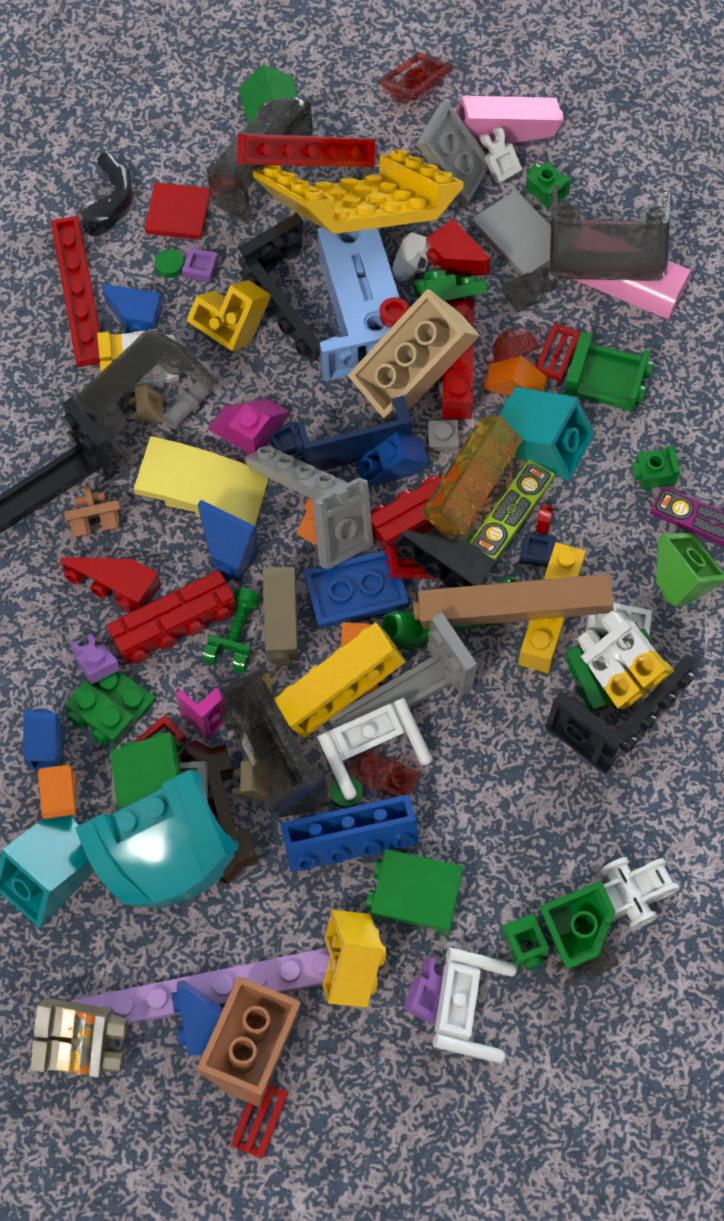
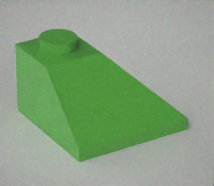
[656,533,724,607]

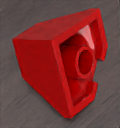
[425,219,491,276]

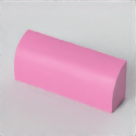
[563,226,691,319]

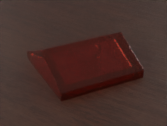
[377,52,453,104]

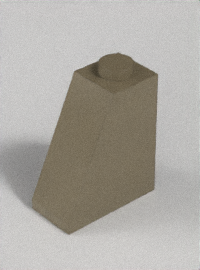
[263,567,298,665]

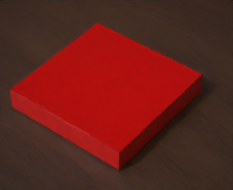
[145,182,211,240]

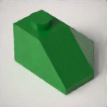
[539,880,615,970]

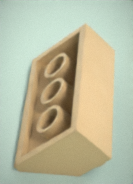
[348,289,480,419]

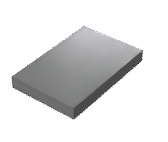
[416,101,489,205]
[471,190,570,280]

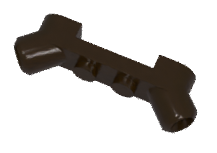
[180,740,258,884]

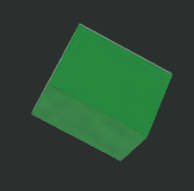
[238,64,305,133]

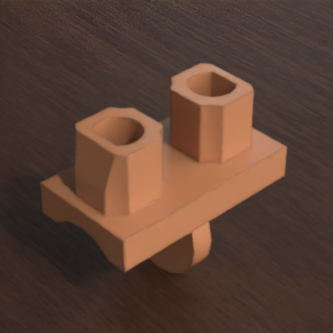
[64,485,121,538]

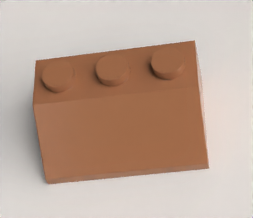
[197,976,301,1107]

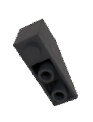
[391,530,495,588]

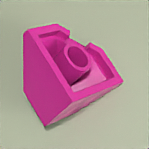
[207,398,290,454]

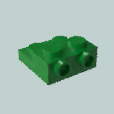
[413,269,488,301]
[64,671,157,748]

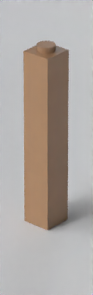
[413,574,614,629]

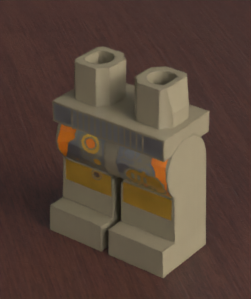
[30,997,129,1078]

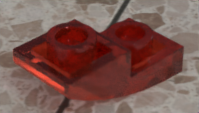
[347,750,420,798]

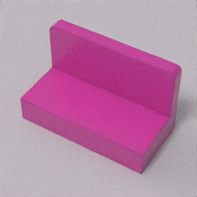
[175,688,230,739]

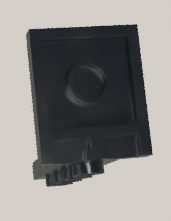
[239,213,320,363]
[0,397,116,533]
[545,655,697,774]

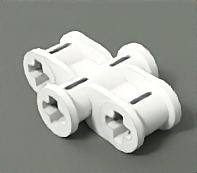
[601,857,680,930]

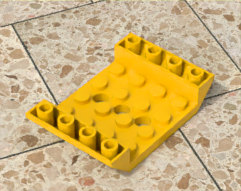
[253,150,464,234]

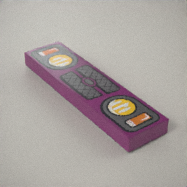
[650,486,724,546]

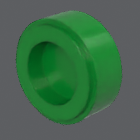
[155,249,184,278]
[330,776,362,809]

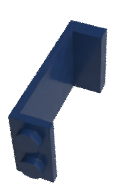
[293,396,412,471]

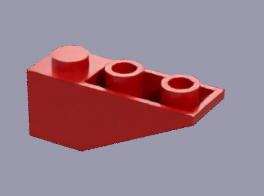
[60,557,161,613]

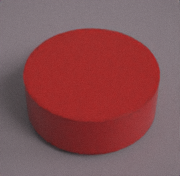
[379,297,409,328]

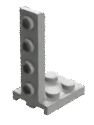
[245,446,374,570]
[329,612,477,729]

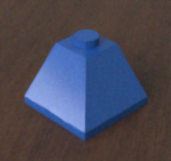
[197,500,258,581]

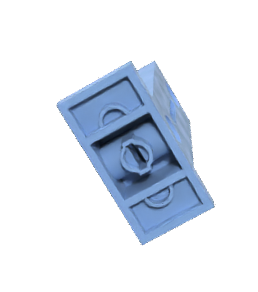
[317,227,399,381]

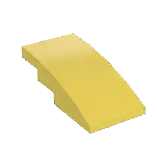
[134,436,269,526]

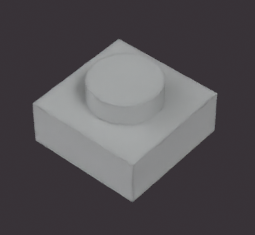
[428,420,459,451]

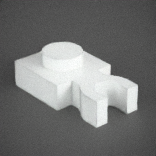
[480,127,522,183]

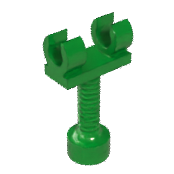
[202,588,261,674]

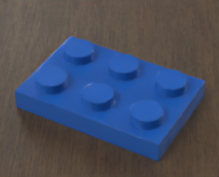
[303,550,409,630]

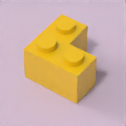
[186,280,271,351]
[322,909,386,1008]

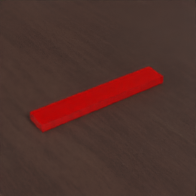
[237,134,376,167]
[50,215,101,368]

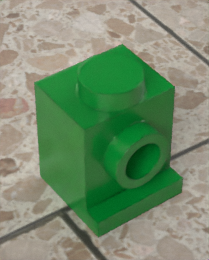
[525,161,571,209]
[631,445,680,490]
[501,913,550,971]

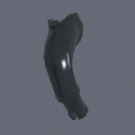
[79,151,133,237]

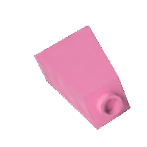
[455,96,564,149]

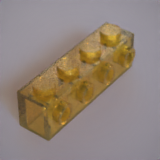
[421,415,523,536]

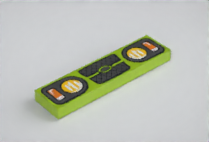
[470,460,555,565]

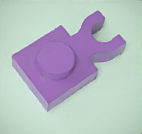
[70,634,120,684]
[403,957,444,1024]

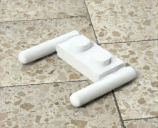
[317,698,432,800]
[433,947,517,1063]

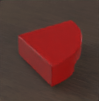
[536,504,553,534]

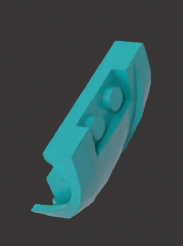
[75,769,239,909]

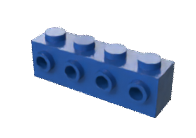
[280,794,419,872]

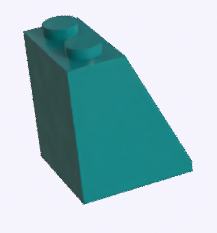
[489,386,595,481]
[0,815,95,928]

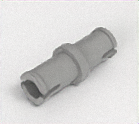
[162,376,215,429]

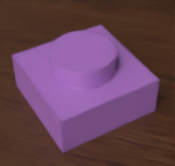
[182,247,218,283]

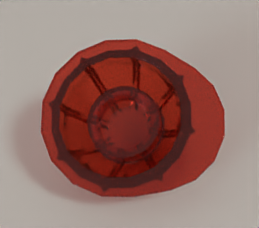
[485,328,541,365]

